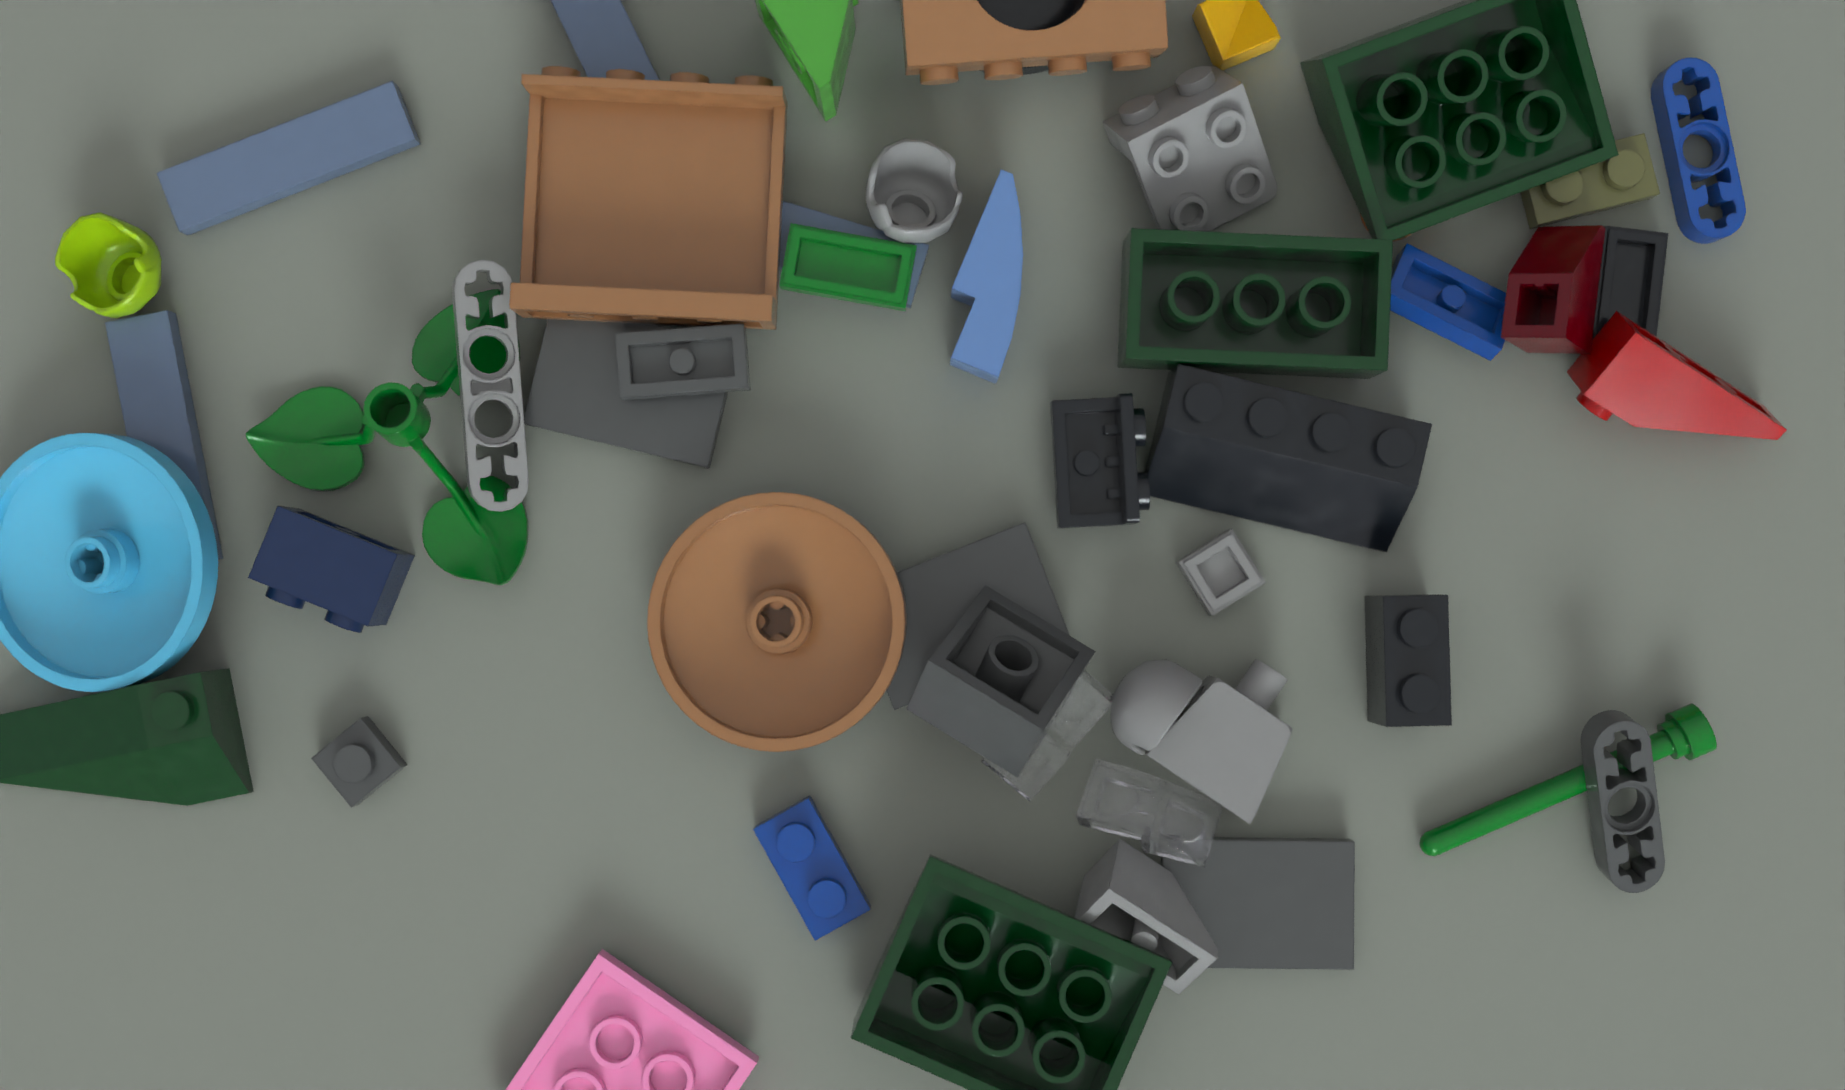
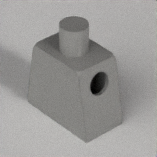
[1145,659,1292,824]

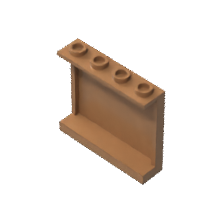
[509,66,788,330]

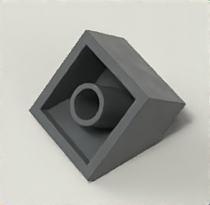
[906,585,1095,778]

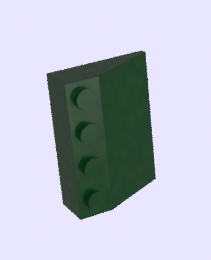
[1300,0,1618,240]
[851,854,1172,1090]

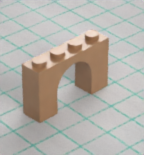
[900,0,1168,85]

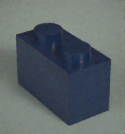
[248,506,415,633]

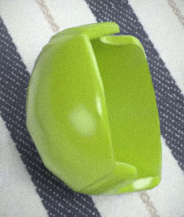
[55,212,162,318]

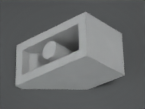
[1074,839,1219,995]

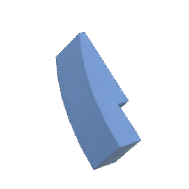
[950,169,1023,384]

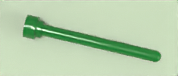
[1419,703,1717,856]

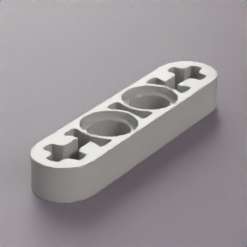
[452,260,529,512]

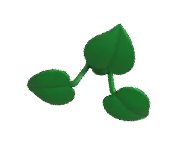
[246,289,529,586]

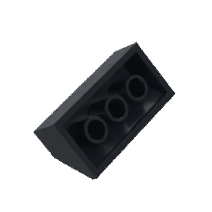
[1145,364,1432,552]

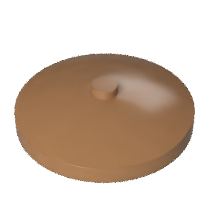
[647,492,907,752]

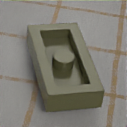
[1520,133,1660,229]

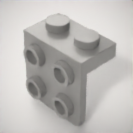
[1102,65,1277,232]

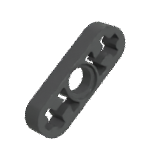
[1580,710,1665,893]

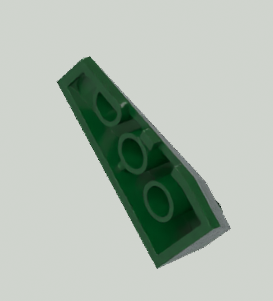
[0,668,254,806]

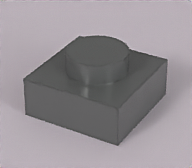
[311,716,407,808]

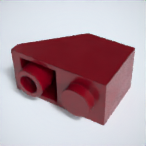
[1501,225,1606,354]

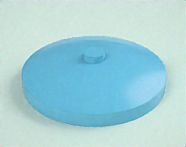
[0,433,218,692]

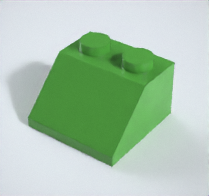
[755,0,859,121]

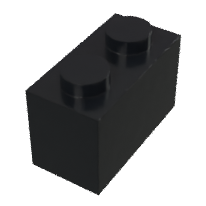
[1364,594,1452,727]

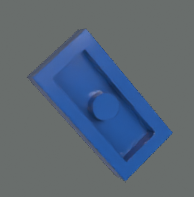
[1390,243,1506,361]
[753,796,871,941]

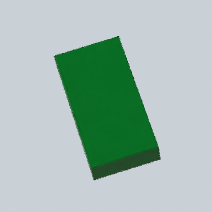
[779,223,917,311]

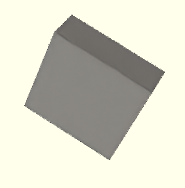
[1176,529,1266,616]

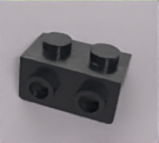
[1050,393,1150,529]

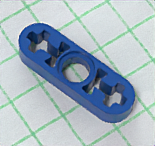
[1651,58,1746,244]

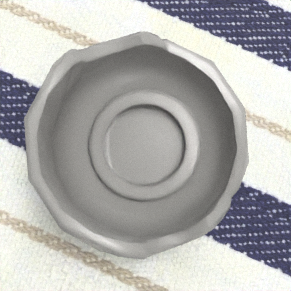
[865,138,963,243]
[1110,659,1202,755]

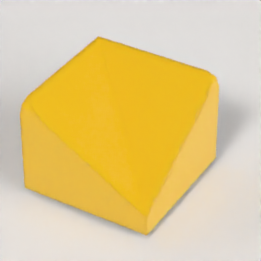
[1192,0,1281,70]

